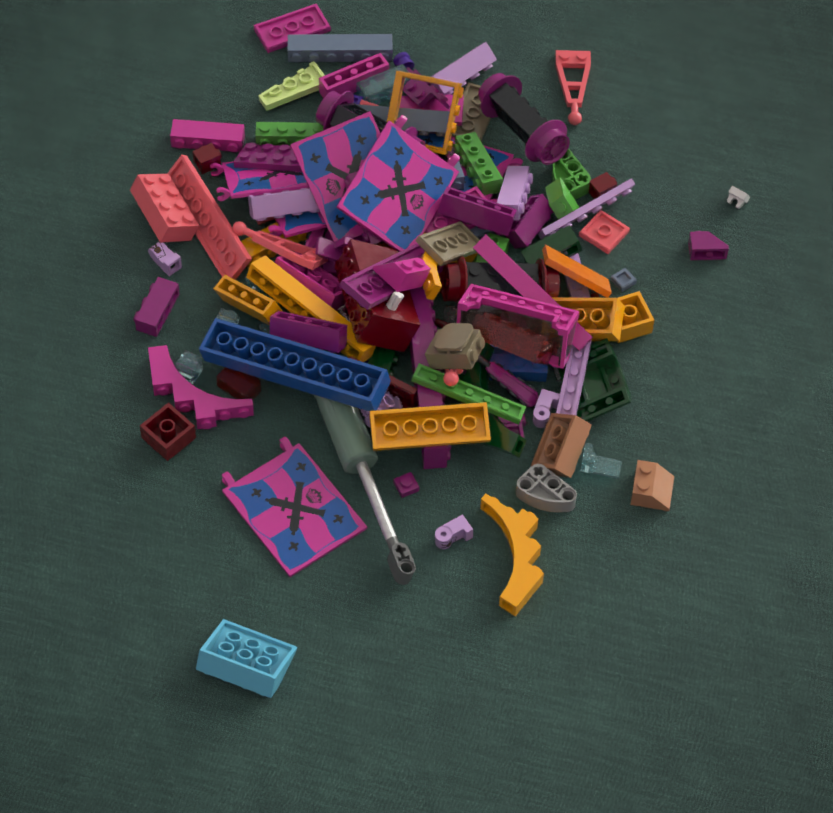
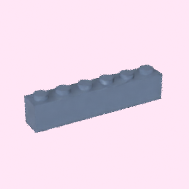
[288,34,393,62]
[356,104,450,137]

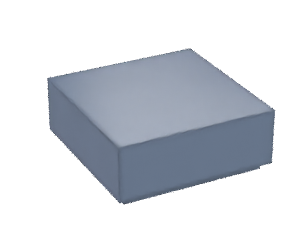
[610,268,637,292]

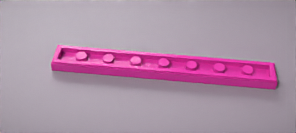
[473,235,593,351]

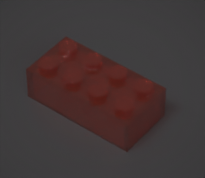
[472,312,556,365]

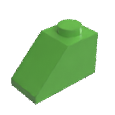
[545,177,579,220]

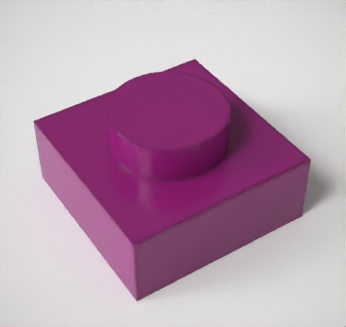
[393,472,420,498]

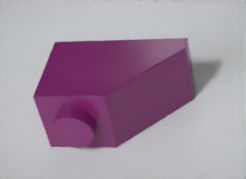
[688,231,729,260]

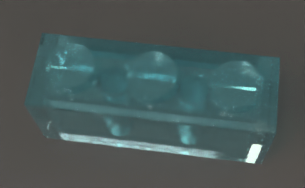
[356,64,410,105]

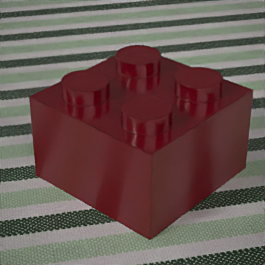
[140,402,196,461]

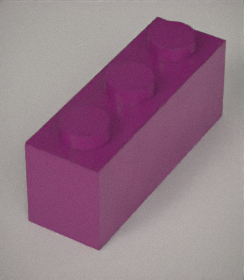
[506,194,553,249]
[134,277,180,337]

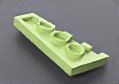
[258,61,325,111]

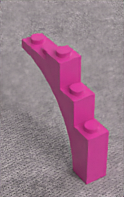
[148,345,254,429]

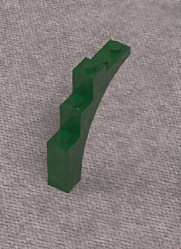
[458,342,527,458]

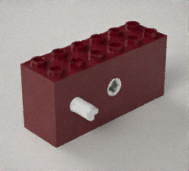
[335,239,420,352]

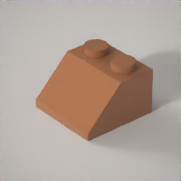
[630,460,674,511]

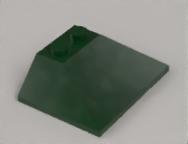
[558,339,631,422]

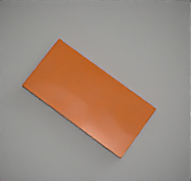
[542,244,612,298]

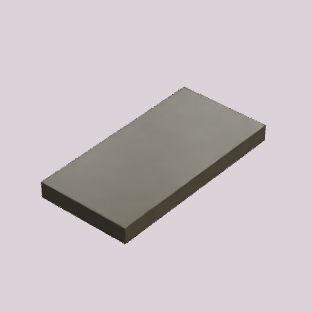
[452,82,491,141]
[415,221,480,266]

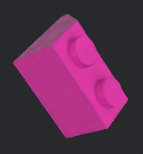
[372,257,431,292]

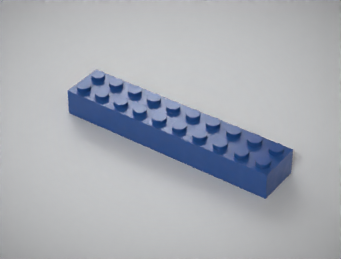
[199,318,391,412]

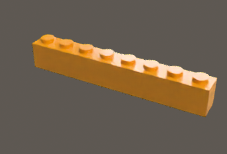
[246,256,376,362]

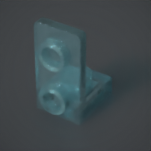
[581,443,622,479]

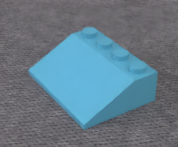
[196,619,297,698]

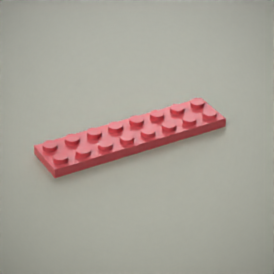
[167,155,252,280]

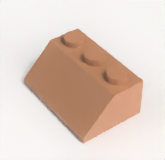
[531,413,592,478]

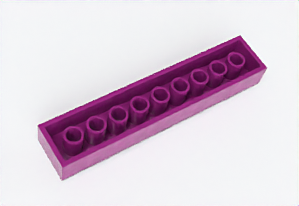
[409,288,451,469]

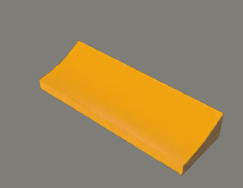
[369,402,491,451]

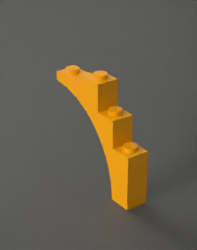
[480,493,544,616]

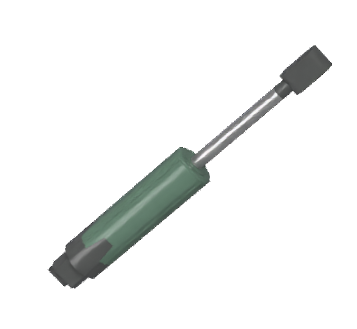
[314,349,416,585]

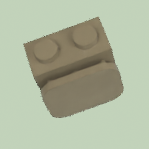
[425,323,485,369]

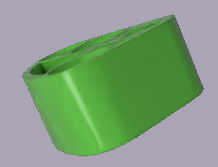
[552,149,591,200]

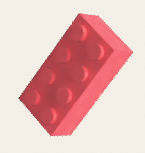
[130,174,199,243]

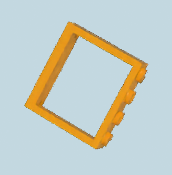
[387,71,464,155]

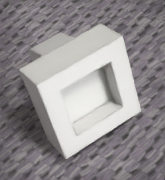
[727,186,750,209]

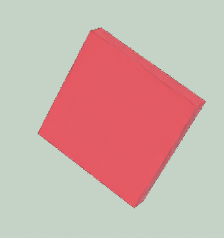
[579,210,630,254]

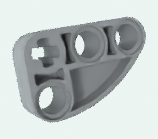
[516,464,577,512]

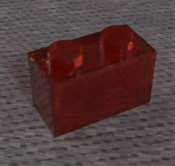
[216,367,261,400]

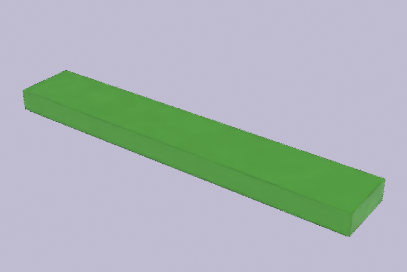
[411,363,526,425]

